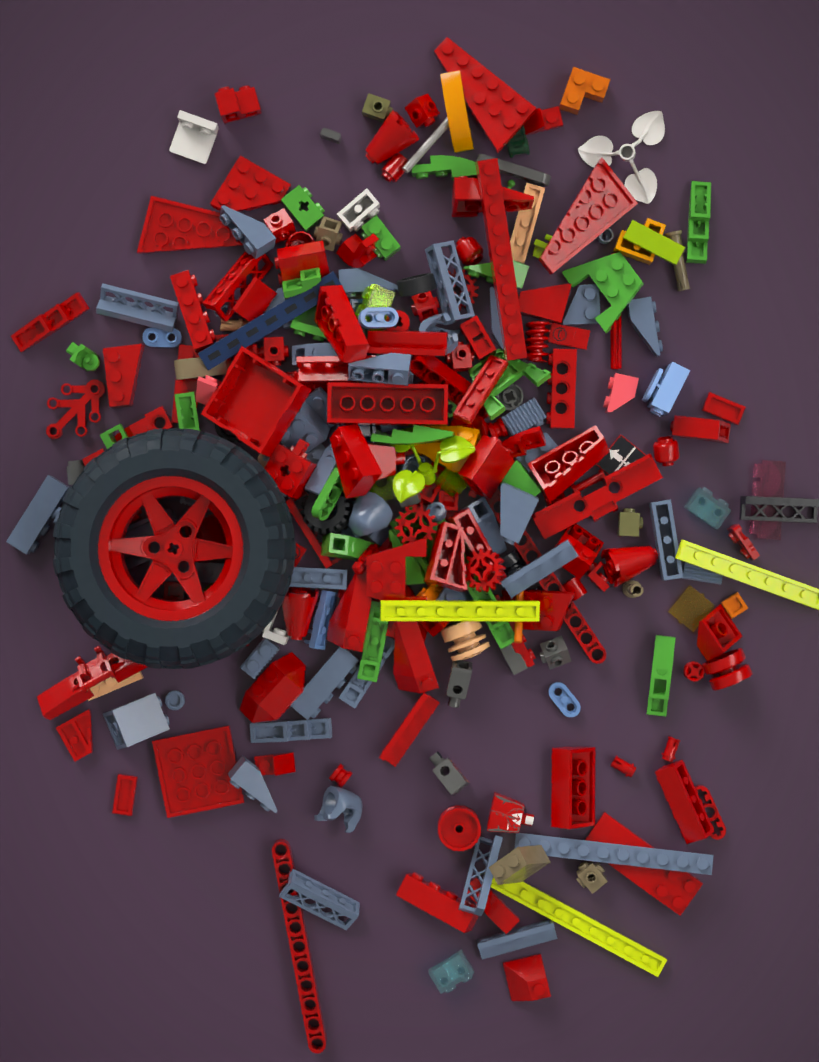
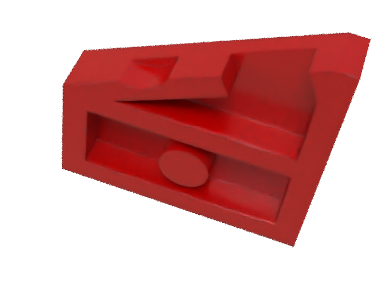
[727,524,760,560]

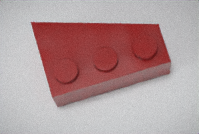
[103,344,145,408]
[330,424,383,499]
[424,522,467,592]

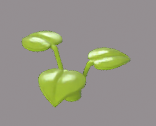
[390,427,476,503]

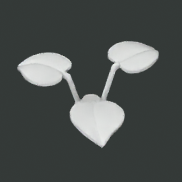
[578,111,665,204]

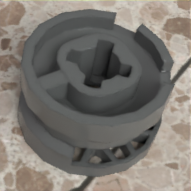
[496,384,524,411]

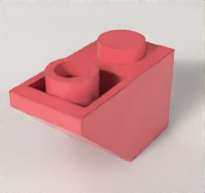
[603,373,639,413]
[195,375,222,405]

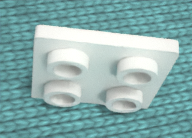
[169,110,219,164]
[262,609,289,645]

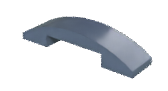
[339,636,395,708]

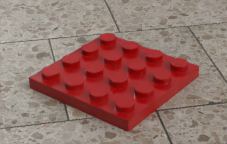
[152,725,245,818]

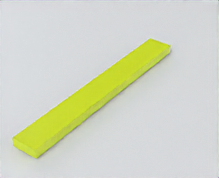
[675,540,819,610]
[380,600,540,622]

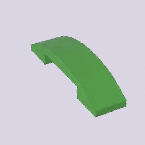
[357,601,389,682]

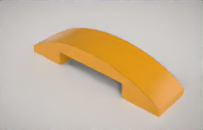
[440,70,474,152]

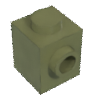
[362,93,393,123]
[617,508,643,537]

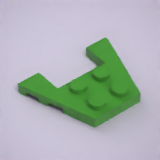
[562,252,644,333]
[468,348,551,421]

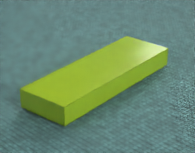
[623,220,685,266]

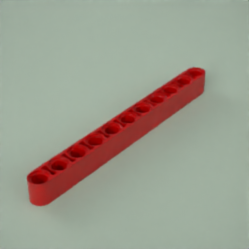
[481,488,606,664]
[272,839,327,1053]

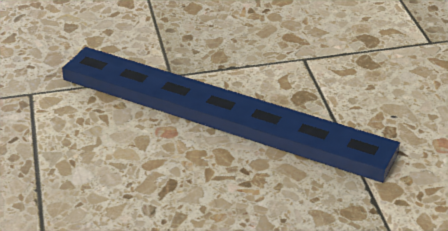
[198,271,341,371]

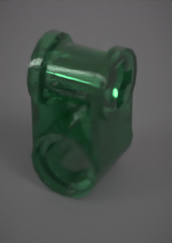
[507,125,530,158]

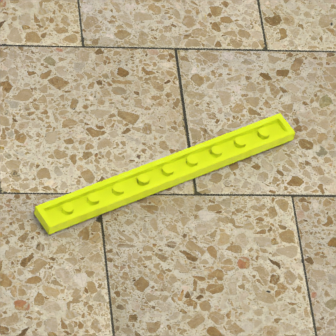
[491,877,667,977]

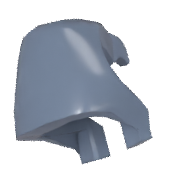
[419,313,460,355]
[349,491,393,536]
[314,786,363,833]

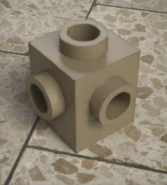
[313,216,343,251]
[576,861,608,894]

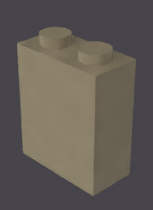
[489,845,550,885]

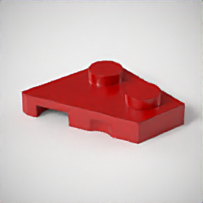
[56,709,93,762]

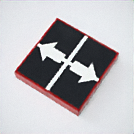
[596,434,646,475]

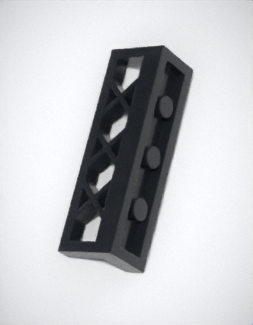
[739,496,819,523]

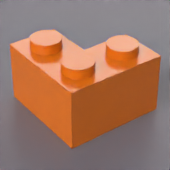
[559,67,611,115]

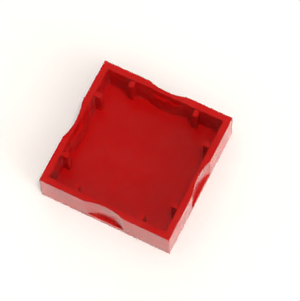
[201,346,312,457]

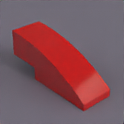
[463,878,520,934]

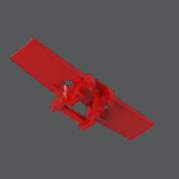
[532,453,663,540]
[37,646,147,720]

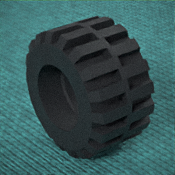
[301,490,353,536]

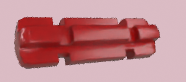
[352,544,380,574]

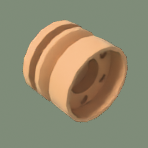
[440,621,490,662]

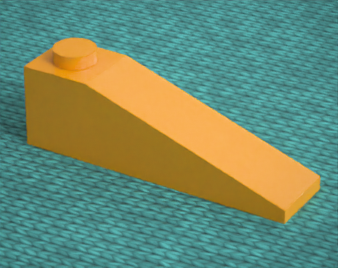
[410,426,481,473]

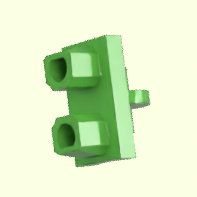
[66,342,100,371]

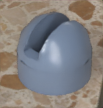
[597,228,614,244]

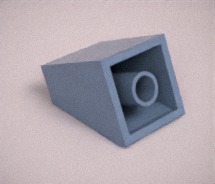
[500,482,539,545]
[103,693,170,750]

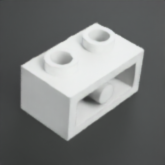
[337,189,380,232]

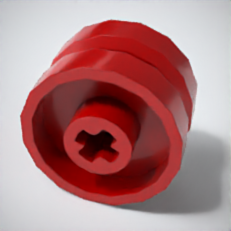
[702,648,753,691]
[438,805,481,851]

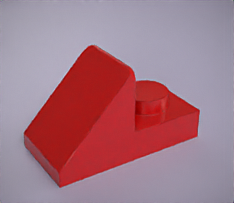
[523,106,563,136]
[254,752,296,776]

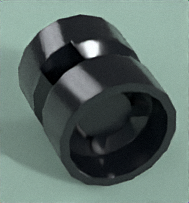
[501,550,526,578]

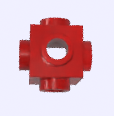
[405,94,440,128]
[263,208,296,244]
[410,291,440,323]
[261,337,289,366]
[445,342,474,372]

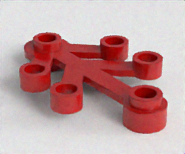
[46,379,105,439]

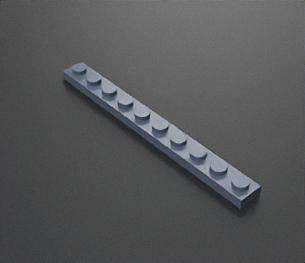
[149,560,347,590]
[514,833,714,875]

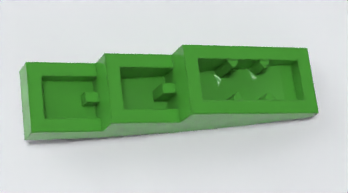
[686,181,711,264]
[174,392,200,431]
[371,425,455,445]
[465,575,514,650]

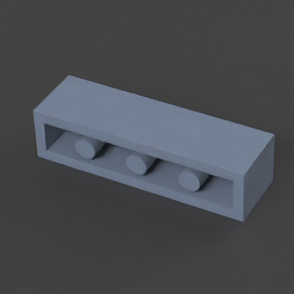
[6,475,69,554]
[649,499,684,581]
[291,647,360,720]

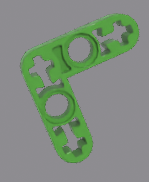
[311,467,357,521]

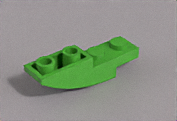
[411,155,478,181]
[647,635,676,717]

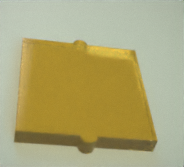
[668,585,715,632]

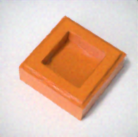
[721,592,748,619]

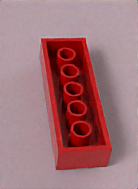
[327,382,448,426]

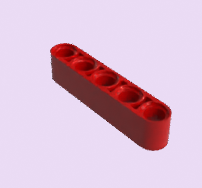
[410,355,488,419]

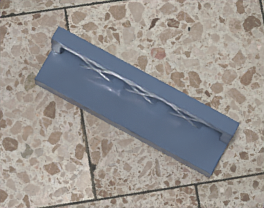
[425,240,475,325]
[96,283,179,332]
[501,539,579,598]
[458,835,503,916]
[279,869,360,930]
[476,919,558,960]

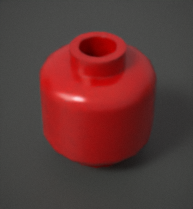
[456,237,484,266]
[653,436,680,466]

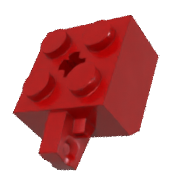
[264,439,316,499]

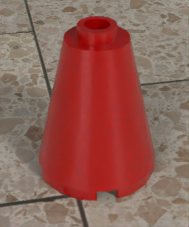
[365,110,420,164]
[601,546,658,587]
[282,587,319,640]

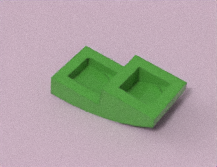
[282,267,321,298]

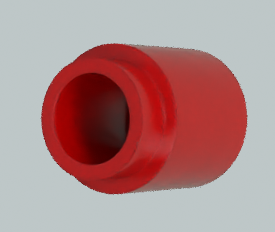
[381,153,408,183]

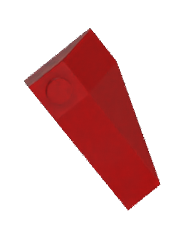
[452,176,534,217]
[326,568,373,652]
[393,621,439,694]

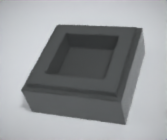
[320,128,342,144]

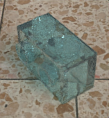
[684,487,731,530]
[428,949,474,994]

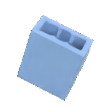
[642,362,690,417]

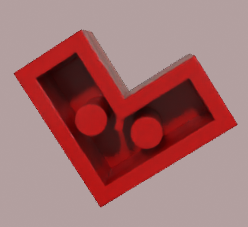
[214,86,262,124]

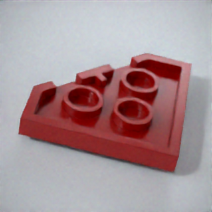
[210,155,291,212]

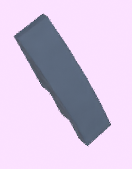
[250,718,332,743]

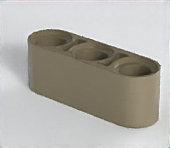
[174,357,231,380]

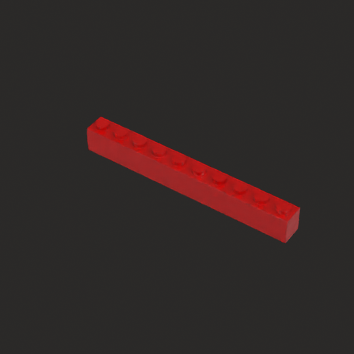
[475,158,527,361]

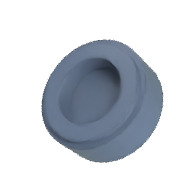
[426,502,447,522]
[165,690,185,710]

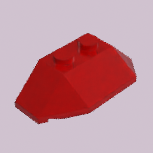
[239,652,306,723]

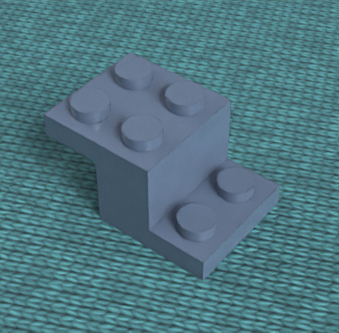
[280,386,335,453]

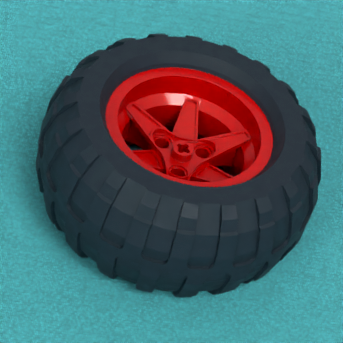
[53,428,296,669]

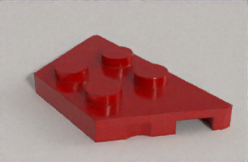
[502,589,575,631]

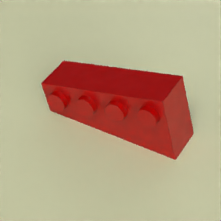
[527,425,610,503]

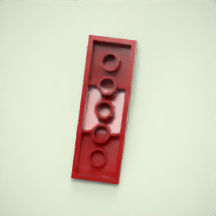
[585,812,703,916]

